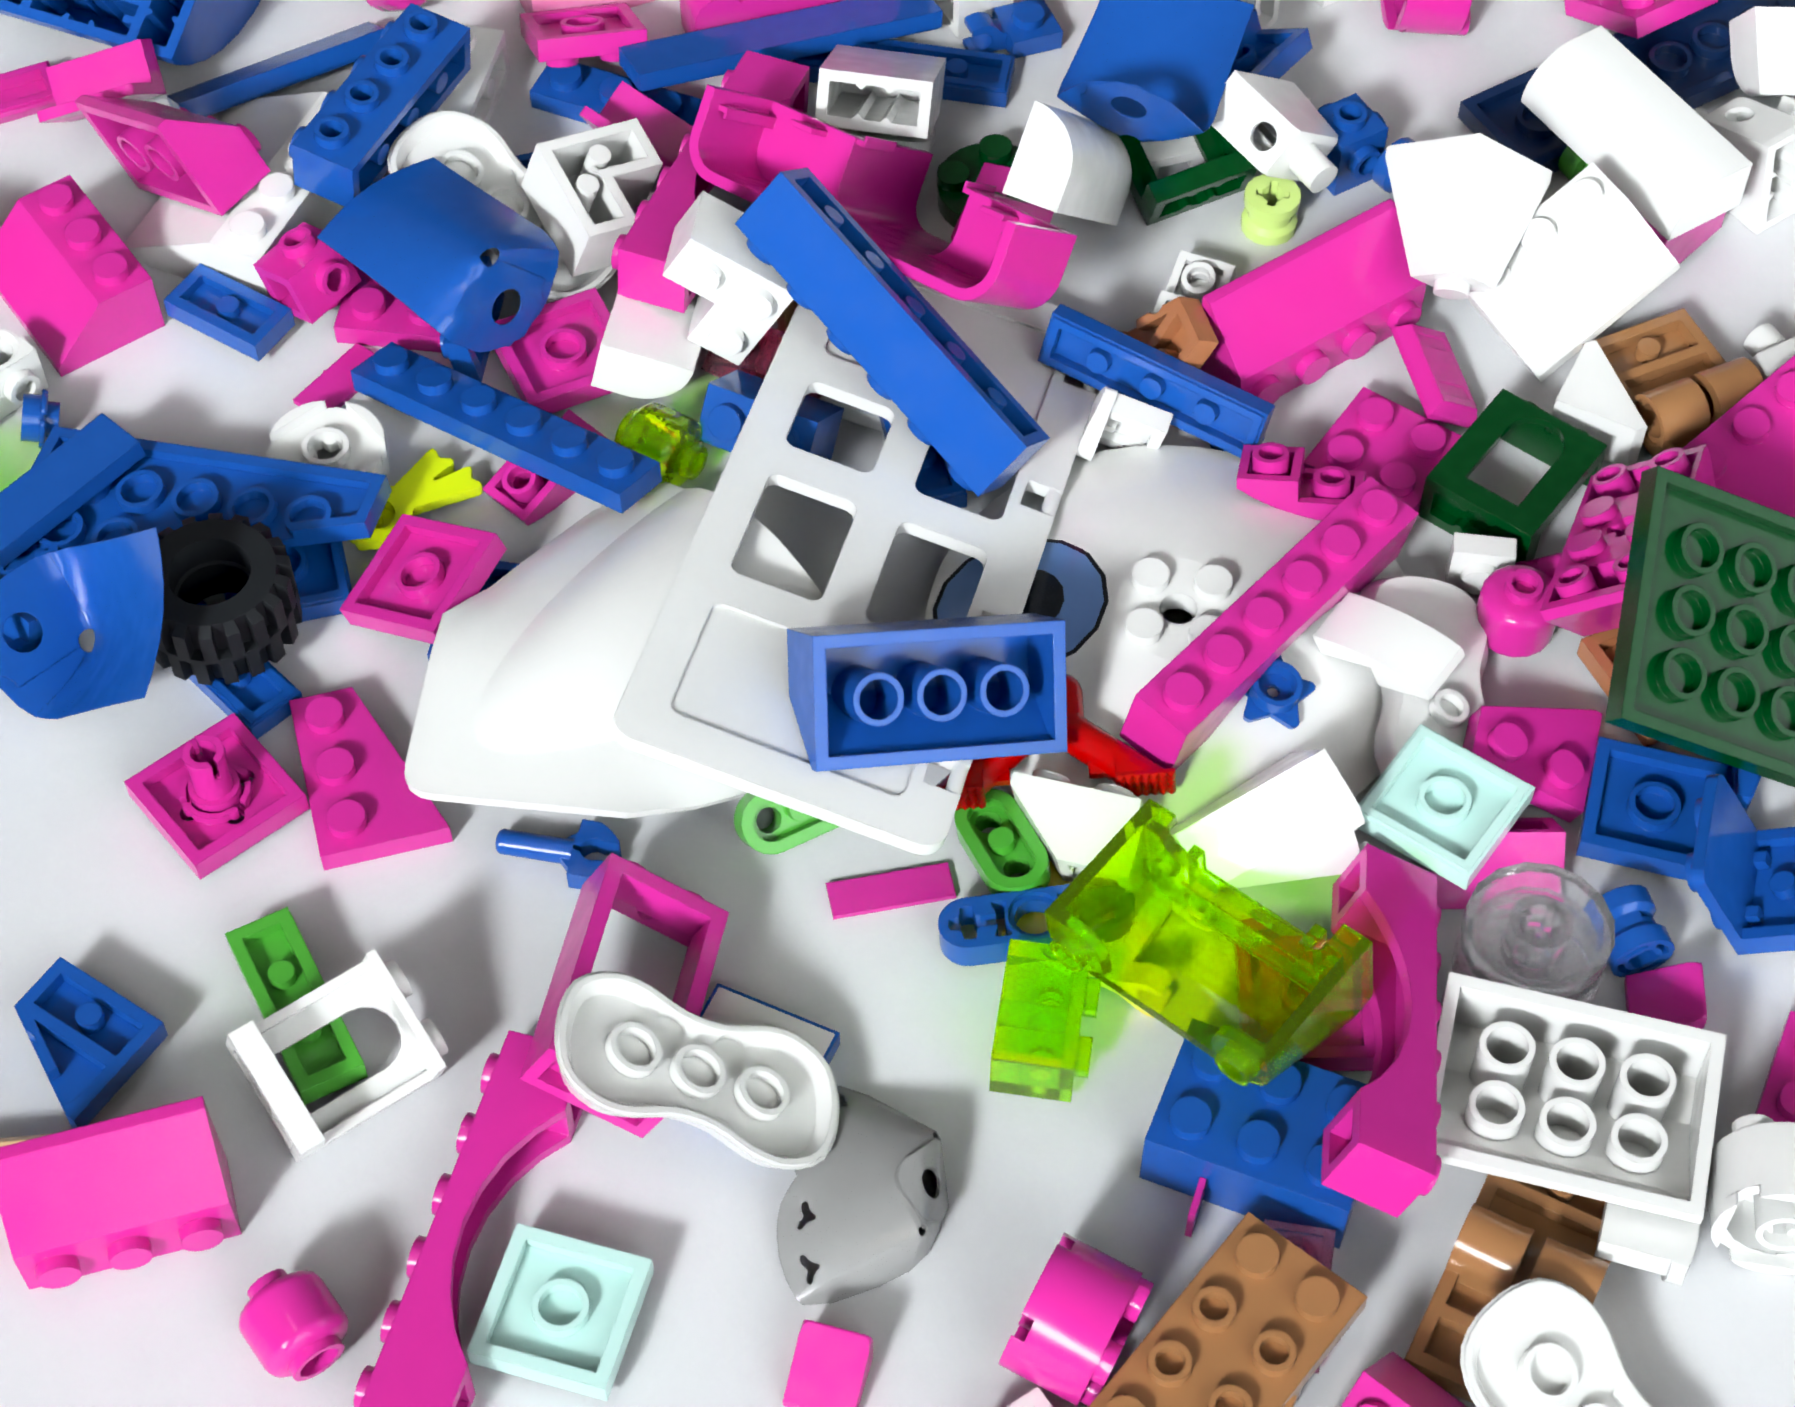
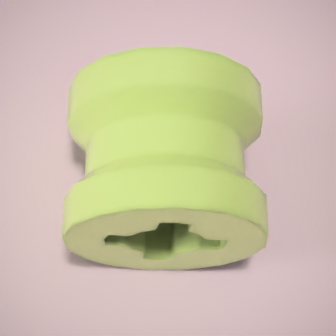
[1240,174,1301,246]

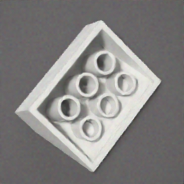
[124,91,344,299]
[1437,972,1727,1224]

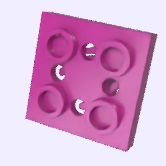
[124,713,310,880]

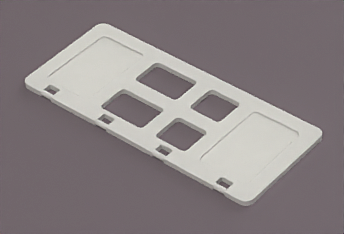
[611,275,1097,855]

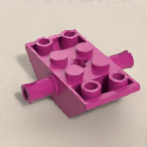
[1515,444,1756,636]

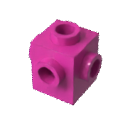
[253,222,362,324]

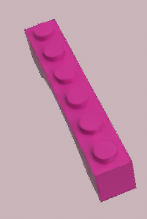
[611,50,810,313]
[1119,476,1419,770]
[1321,843,1442,1218]
[354,1030,583,1407]

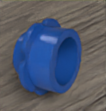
[21,389,60,448]

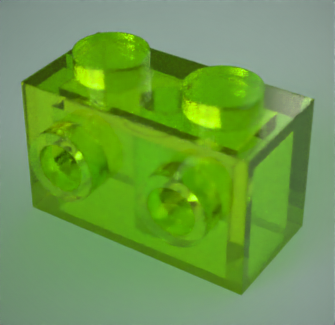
[989,939,1102,1102]

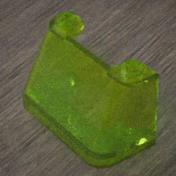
[1045,798,1373,1086]

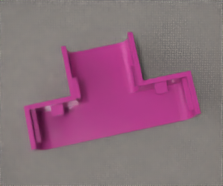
[689,84,1077,310]

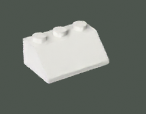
[1467,162,1681,382]

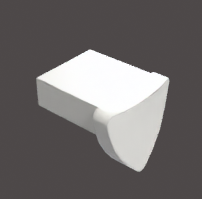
[1076,386,1173,461]
[1594,1202,1700,1286]

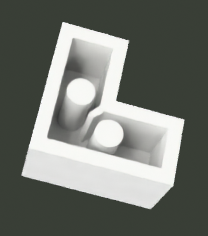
[521,118,663,277]
[662,191,793,366]

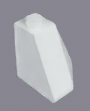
[1385,133,1552,300]
[1161,748,1369,892]

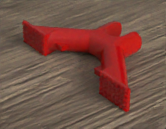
[936,674,1176,811]

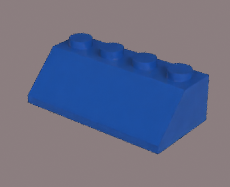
[787,613,1068,772]

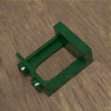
[1116,126,1258,226]
[1418,389,1607,563]

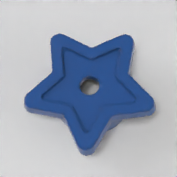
[1243,655,1316,730]

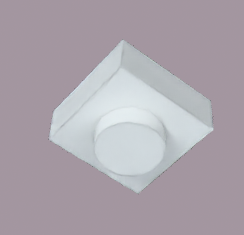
[1445,532,1517,595]

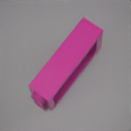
[519,853,729,1138]

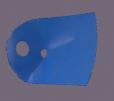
[1057,0,1255,142]
[317,157,559,352]
[0,527,164,719]

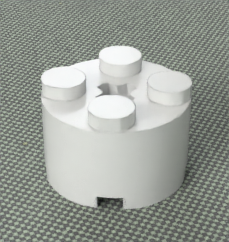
[1708,1114,1795,1275]

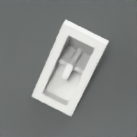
[1552,340,1647,466]

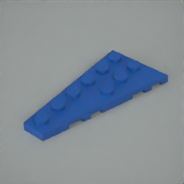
[0,426,392,579]

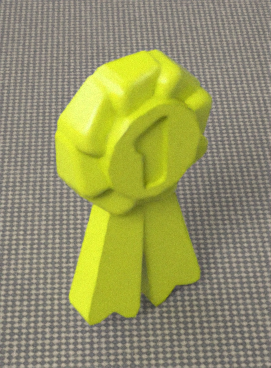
[349,449,483,551]

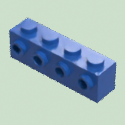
[289,3,471,206]

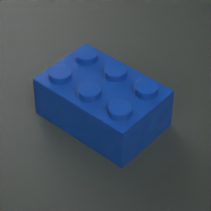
[1139,1023,1367,1249]

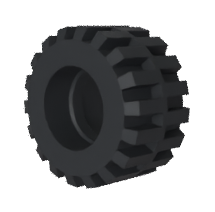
[156,513,302,685]

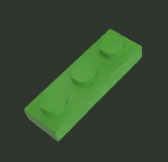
[225,907,368,1105]

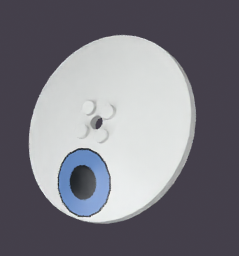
[925,445,1405,864]

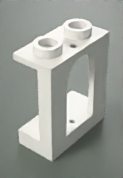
[225,948,448,1163]

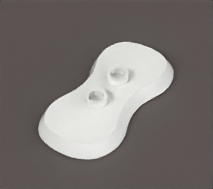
[387,110,617,302]
[1359,576,1488,774]
[554,971,840,1170]
[1460,1277,1653,1407]

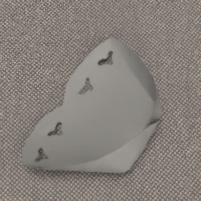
[777,1086,949,1305]

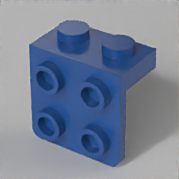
[1685,774,1795,955]

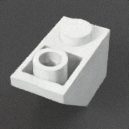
[1010,769,1146,892]

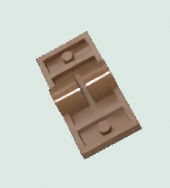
[1582,308,1764,457]
[1404,1174,1610,1404]
[1089,1212,1368,1407]

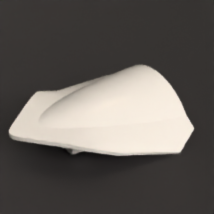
[404,481,823,819]

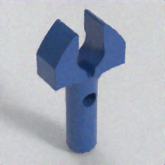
[495,819,622,889]

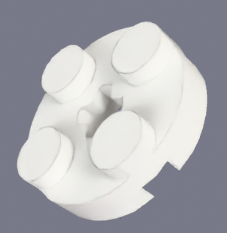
[266,400,390,476]

